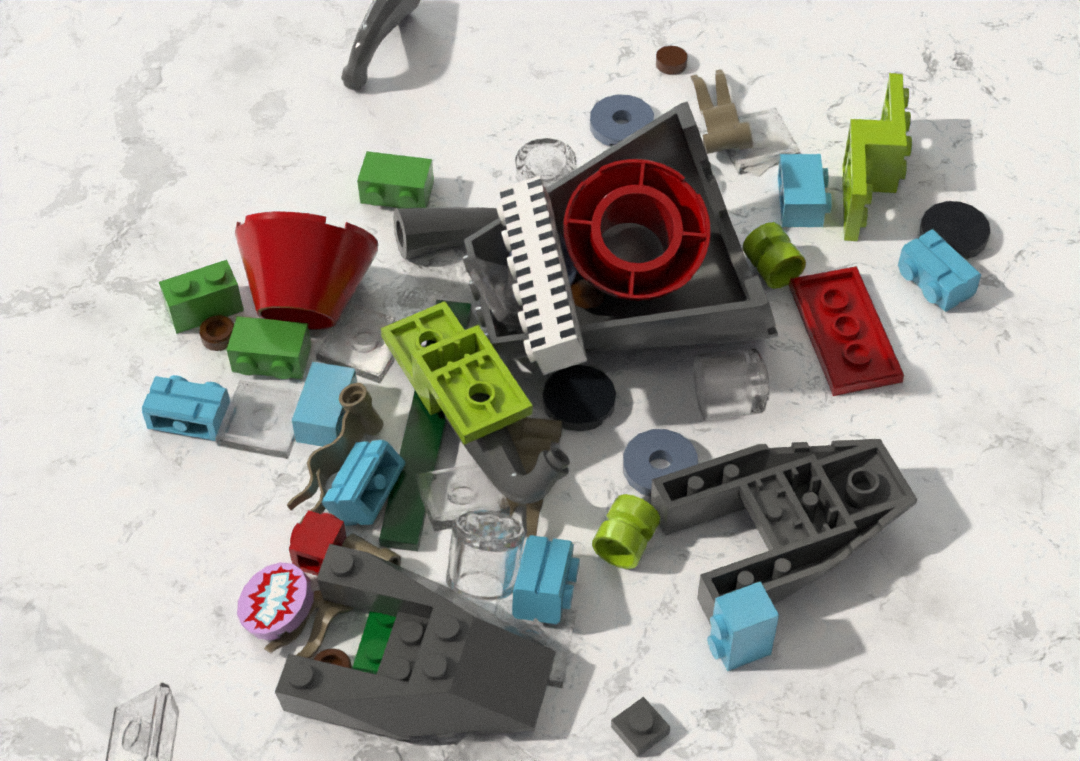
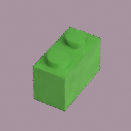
[357,151,434,208]
[159,259,244,334]
[227,316,312,380]

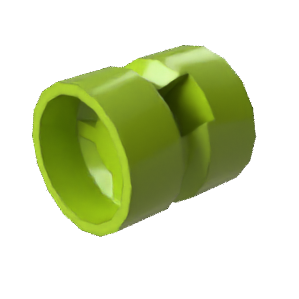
[742,222,806,289]
[592,494,660,569]

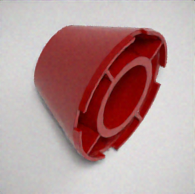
[563,159,711,301]
[235,211,379,330]

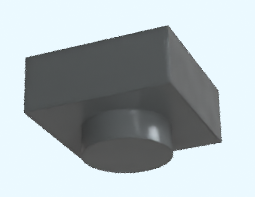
[611,696,670,758]

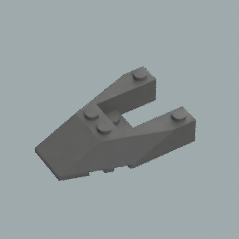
[650,439,917,625]
[275,544,556,740]

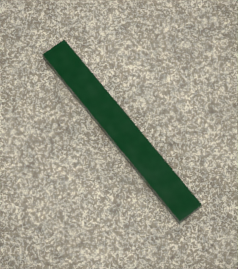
[379,299,472,551]

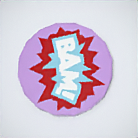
[237,562,314,640]

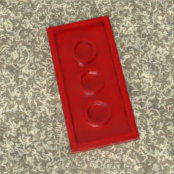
[789,266,904,396]

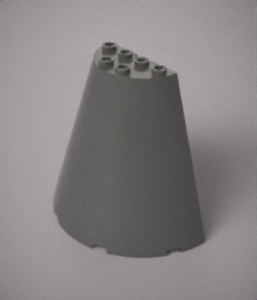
[462,101,778,359]

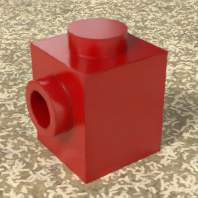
[288,510,347,576]

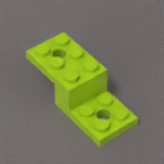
[842,73,912,241]
[381,301,533,445]

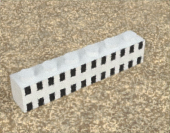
[497,176,587,375]

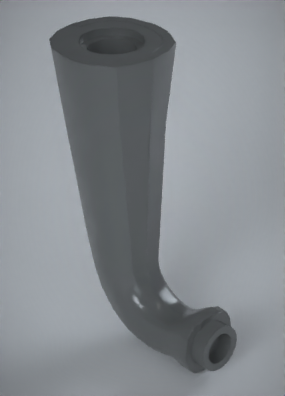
[341,0,420,90]
[393,207,499,260]
[445,392,570,504]

